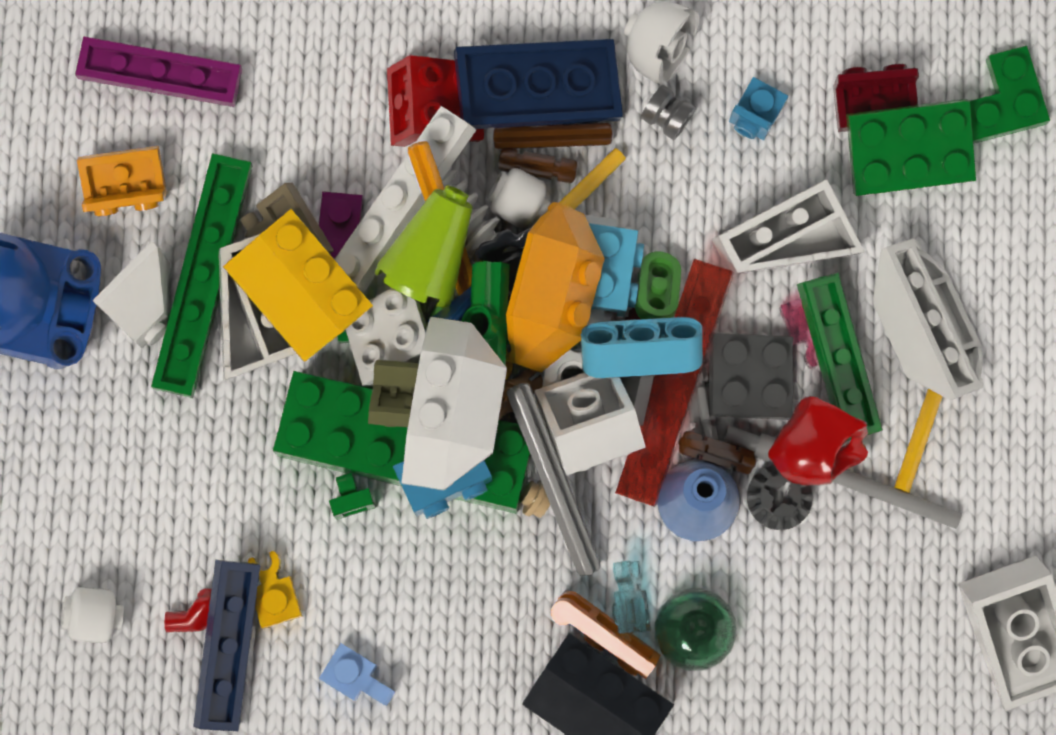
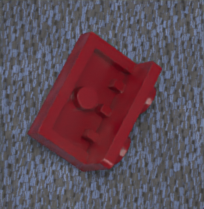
[833,64,919,132]

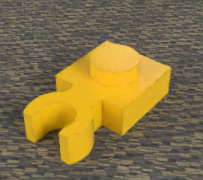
[248,551,303,629]

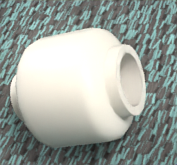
[487,168,550,228]
[61,587,124,644]

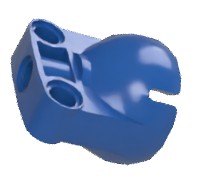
[0,233,101,369]

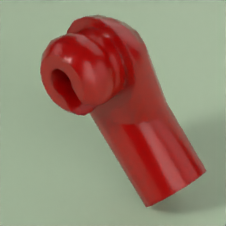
[164,588,212,633]

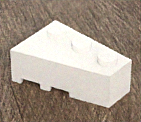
[711,179,865,275]
[219,234,296,381]

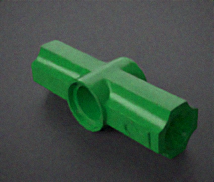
[462,261,510,389]

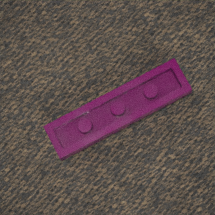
[75,36,243,107]

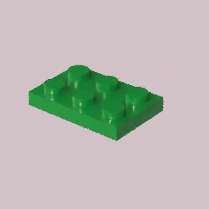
[846,99,976,196]

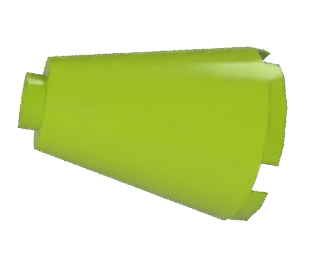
[374,185,473,308]

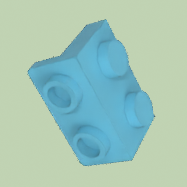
[589,223,644,317]

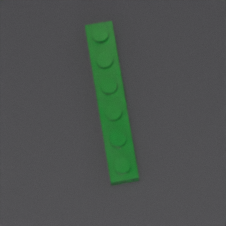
[151,153,253,398]

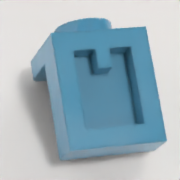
[729,77,788,140]

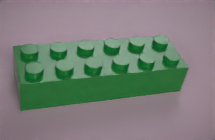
[273,371,531,514]

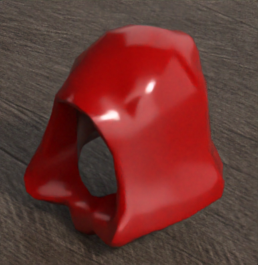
[768,396,868,486]

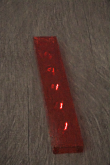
[615,259,734,507]

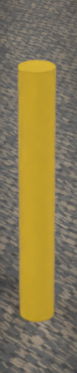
[559,148,626,210]
[894,389,943,493]

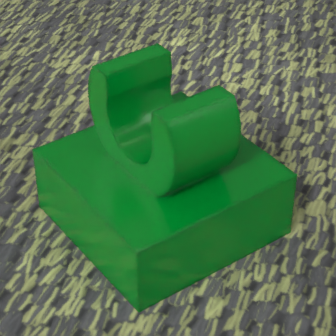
[329,473,376,520]

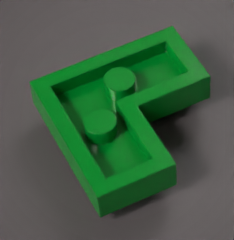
[970,46,1050,144]

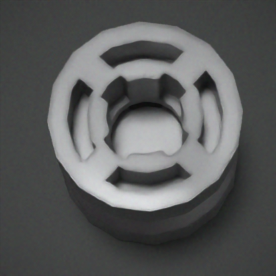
[640,85,696,141]

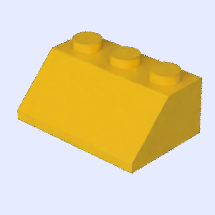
[223,209,373,362]

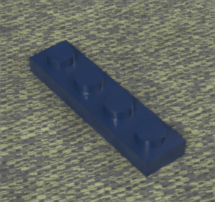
[193,559,260,732]

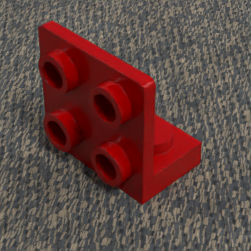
[387,55,484,147]

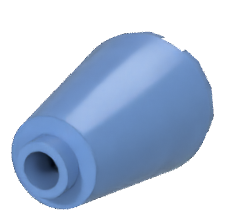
[657,459,740,542]

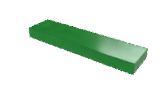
[797,273,883,442]

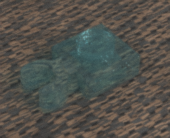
[612,560,651,634]

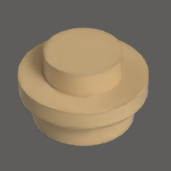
[520,479,550,518]

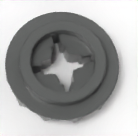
[747,465,814,530]

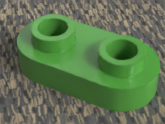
[635,251,681,319]

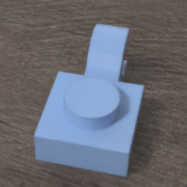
[319,643,395,706]

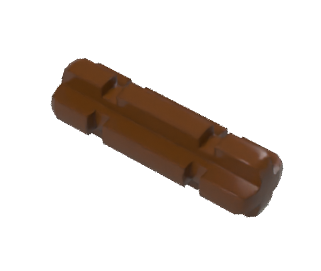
[498,148,578,183]
[678,431,756,475]

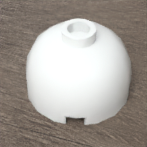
[624,1,699,84]

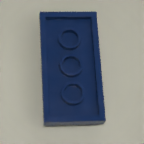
[454,39,623,129]

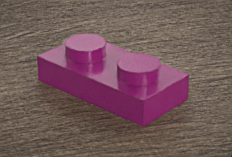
[319,191,364,259]

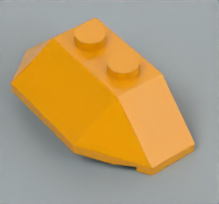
[506,202,605,372]

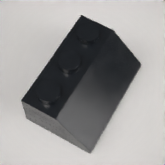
[522,633,674,735]

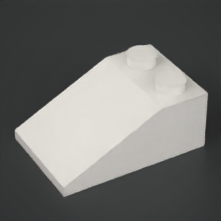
[958,556,1056,711]

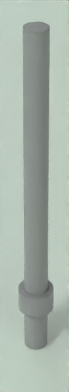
[724,425,962,529]

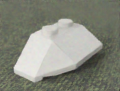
[872,238,983,400]
[402,317,507,491]

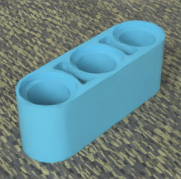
[581,317,703,378]

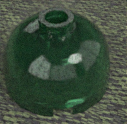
[654,588,737,671]

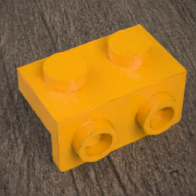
[77,146,167,216]

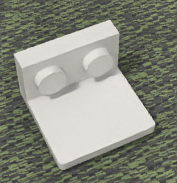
[345,288,427,389]

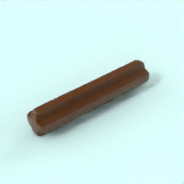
[493,123,612,149]

